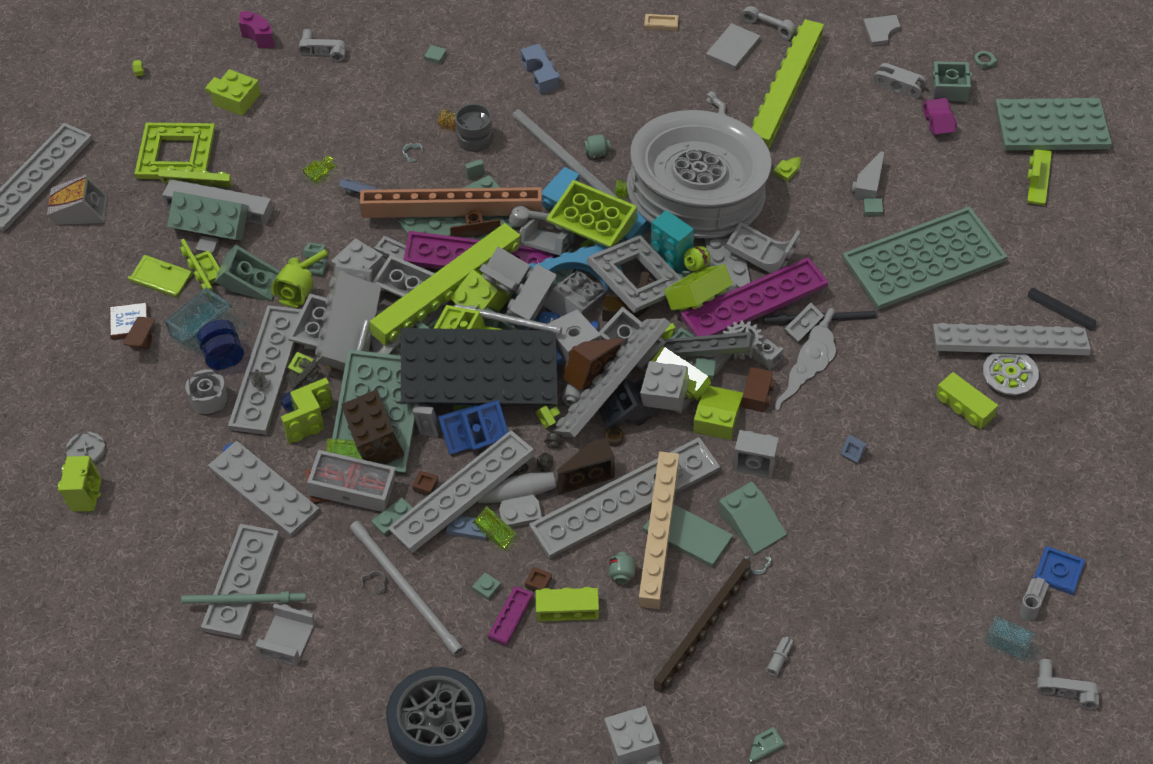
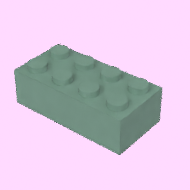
[167,191,249,241]

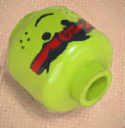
[683,246,711,271]

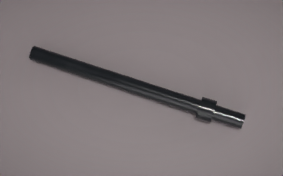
[763,311,876,325]

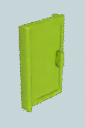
[128,255,192,298]

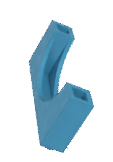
[542,167,651,244]
[511,243,623,300]

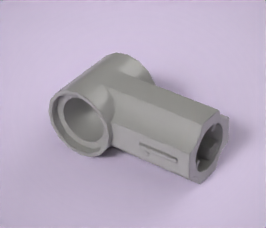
[1020,577,1049,620]

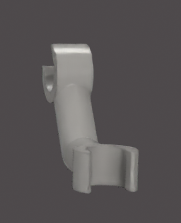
[706,91,727,116]

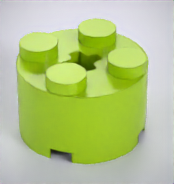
[271,264,314,308]

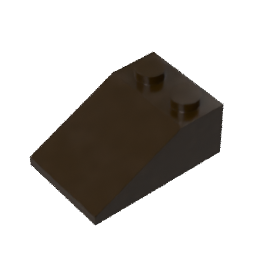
[557,438,615,495]

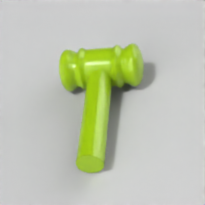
[288,249,329,269]

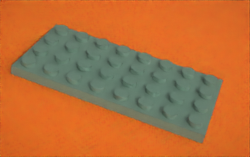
[842,206,1008,310]

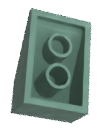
[214,245,280,301]
[718,481,787,555]

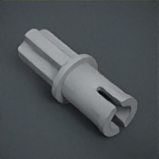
[766,636,793,677]

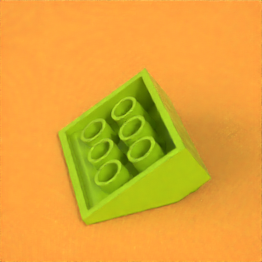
[546,180,638,248]

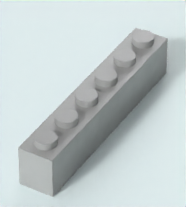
[162,179,273,225]

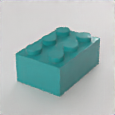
[651,210,694,274]

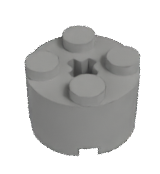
[185,369,228,414]

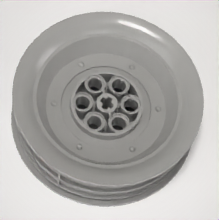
[627,110,771,238]

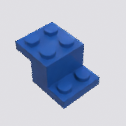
[438,400,508,454]

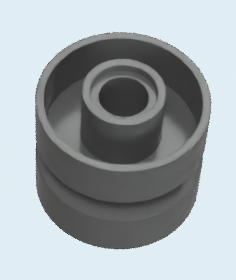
[455,103,493,151]

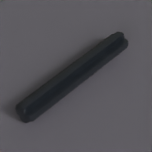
[1027,288,1097,330]

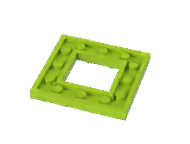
[134,123,216,179]

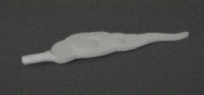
[775,308,836,410]

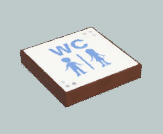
[110,302,148,340]

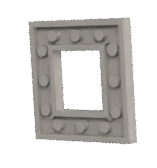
[586,235,682,313]

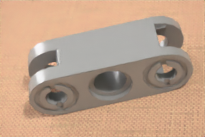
[873,63,927,99]

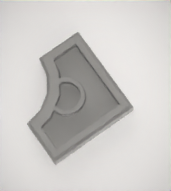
[863,15,900,46]

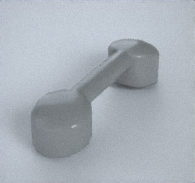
[740,6,796,40]
[509,206,564,231]

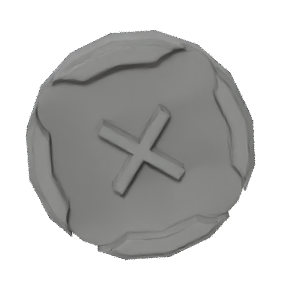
[66,432,106,464]

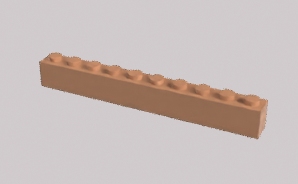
[360,187,542,218]

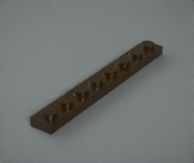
[654,558,752,693]

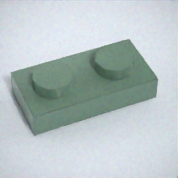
[371,498,412,537]

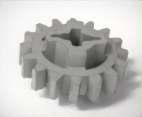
[723,320,764,360]

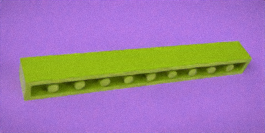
[752,19,824,149]
[369,223,521,346]

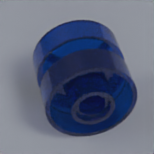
[197,319,244,370]

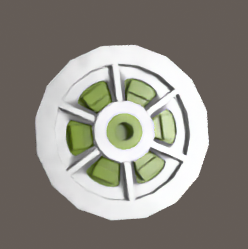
[983,353,1039,395]

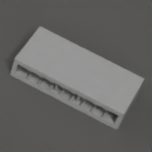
[315,271,381,371]

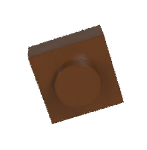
[412,471,439,495]
[525,567,552,591]

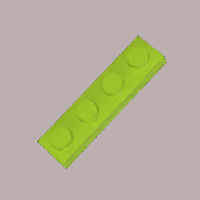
[159,168,233,188]

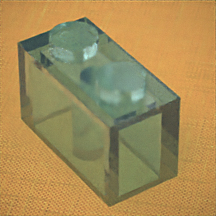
[984,616,1035,661]

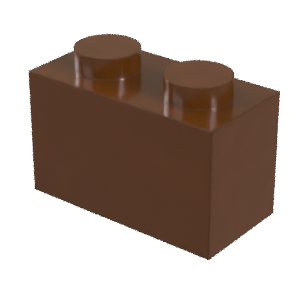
[741,367,776,412]

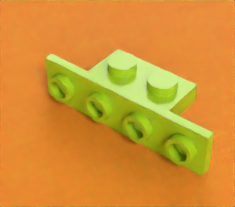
[1027,149,1052,205]
[180,239,220,300]

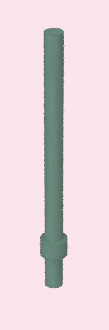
[181,591,307,604]

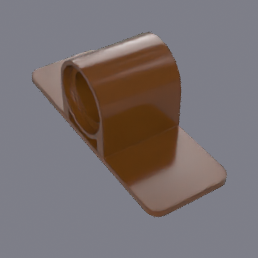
[450,210,501,238]
[123,317,155,349]

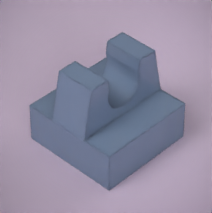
[840,435,867,463]

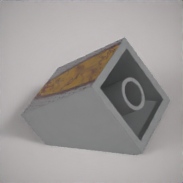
[47,175,108,225]

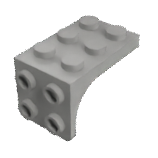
[724,222,801,273]

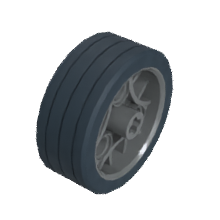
[386,667,488,764]

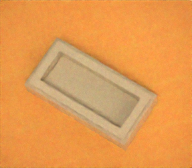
[644,14,679,31]

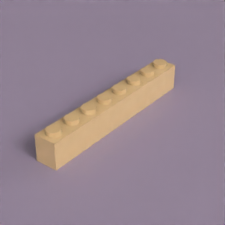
[639,451,679,609]

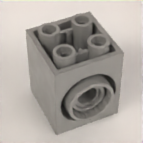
[548,309,602,369]

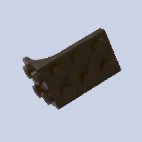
[341,389,404,468]

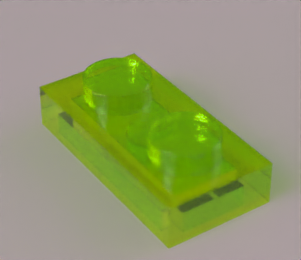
[326,439,363,460]
[472,506,516,549]

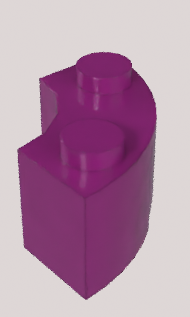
[239,11,275,48]
[922,98,957,134]

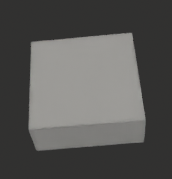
[196,236,219,256]

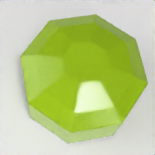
[132,60,144,76]

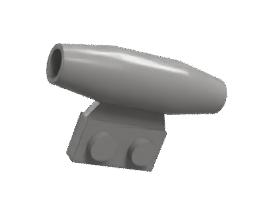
[478,472,556,529]

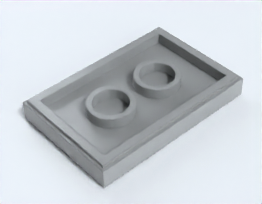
[706,23,760,70]

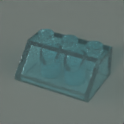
[165,287,232,344]

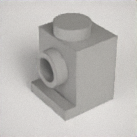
[753,339,784,370]

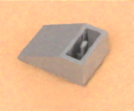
[544,270,606,317]

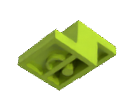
[450,269,514,312]
[434,305,502,330]
[281,378,333,444]

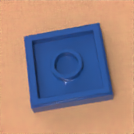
[1034,546,1085,595]

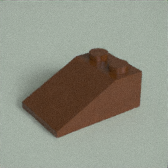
[563,338,624,391]

